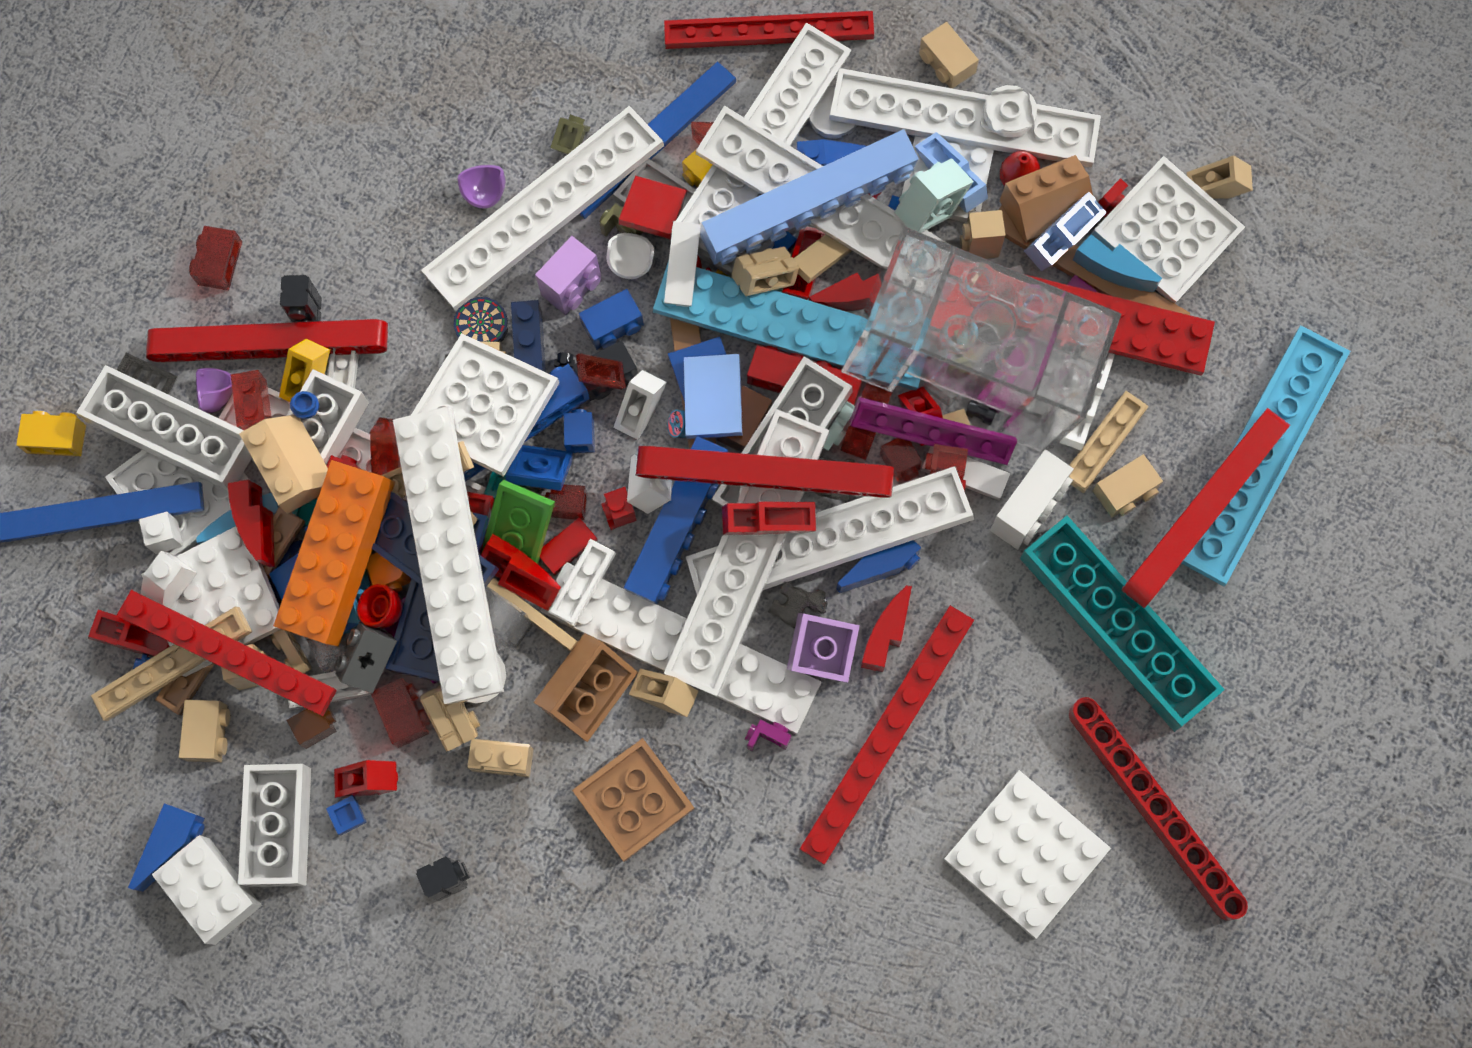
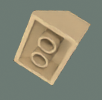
[239,415,328,514]

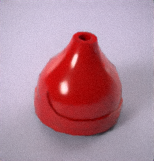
[999,151,1040,186]
[357,584,403,628]

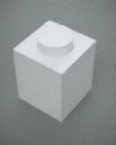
[139,512,183,554]

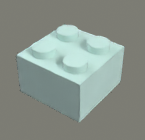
[894,159,974,235]

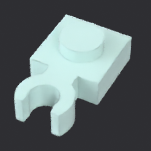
[823,401,855,451]

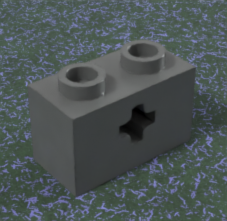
[335,622,397,694]

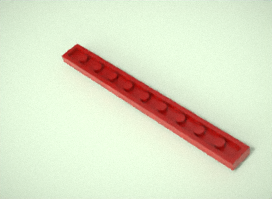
[799,605,974,865]

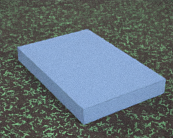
[684,354,743,439]

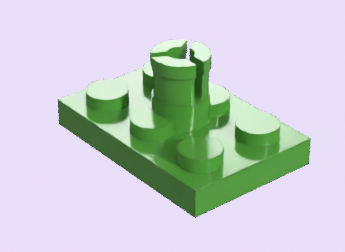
[481,480,555,564]

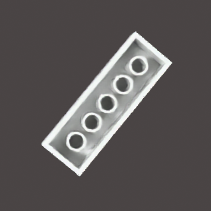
[712,356,853,507]
[76,365,252,490]

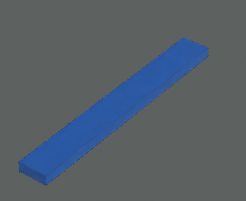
[579,61,736,219]
[0,481,204,543]

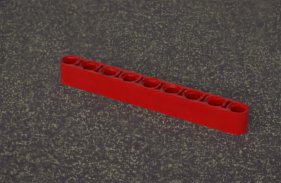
[146,319,388,362]
[1121,408,1290,608]
[635,446,894,498]
[1069,697,1248,921]

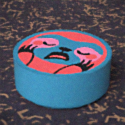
[667,410,686,438]

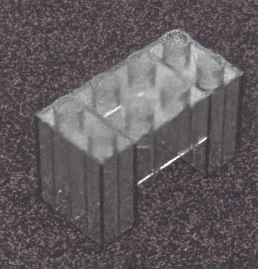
[841,226,1122,452]

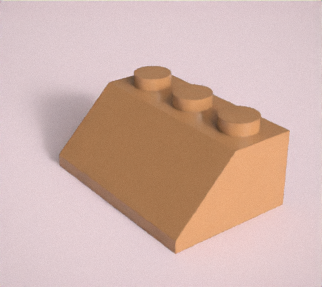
[999,155,1093,243]
[533,633,638,742]

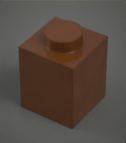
[286,707,337,749]

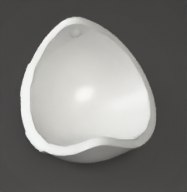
[606,233,654,279]

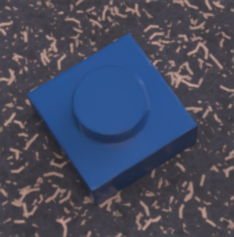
[326,795,367,836]

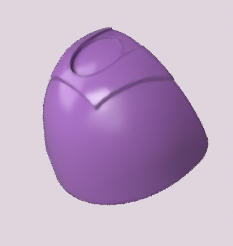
[458,165,506,208]
[196,368,235,413]

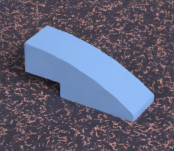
[915,132,988,213]
[1024,192,1106,271]

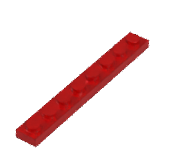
[664,11,874,49]
[116,590,337,717]

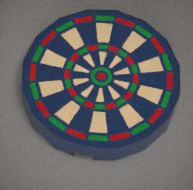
[454,297,508,343]

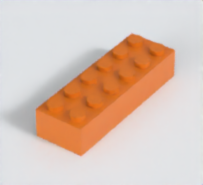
[273,460,396,647]

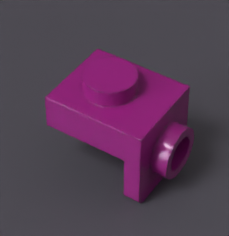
[745,719,792,751]

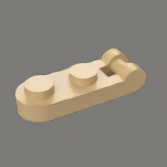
[270,629,312,674]

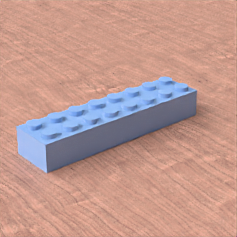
[700,129,919,265]

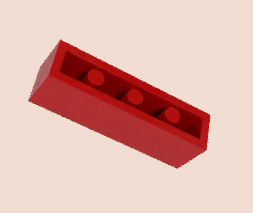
[747,345,863,406]

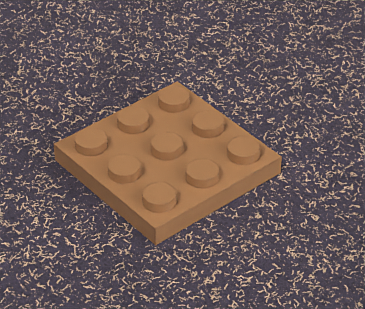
[572,738,695,862]

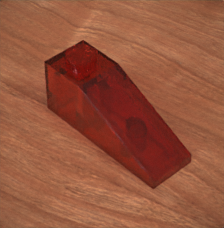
[840,377,895,460]

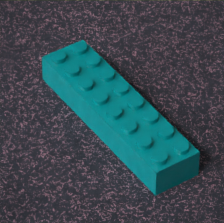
[1020,515,1225,732]

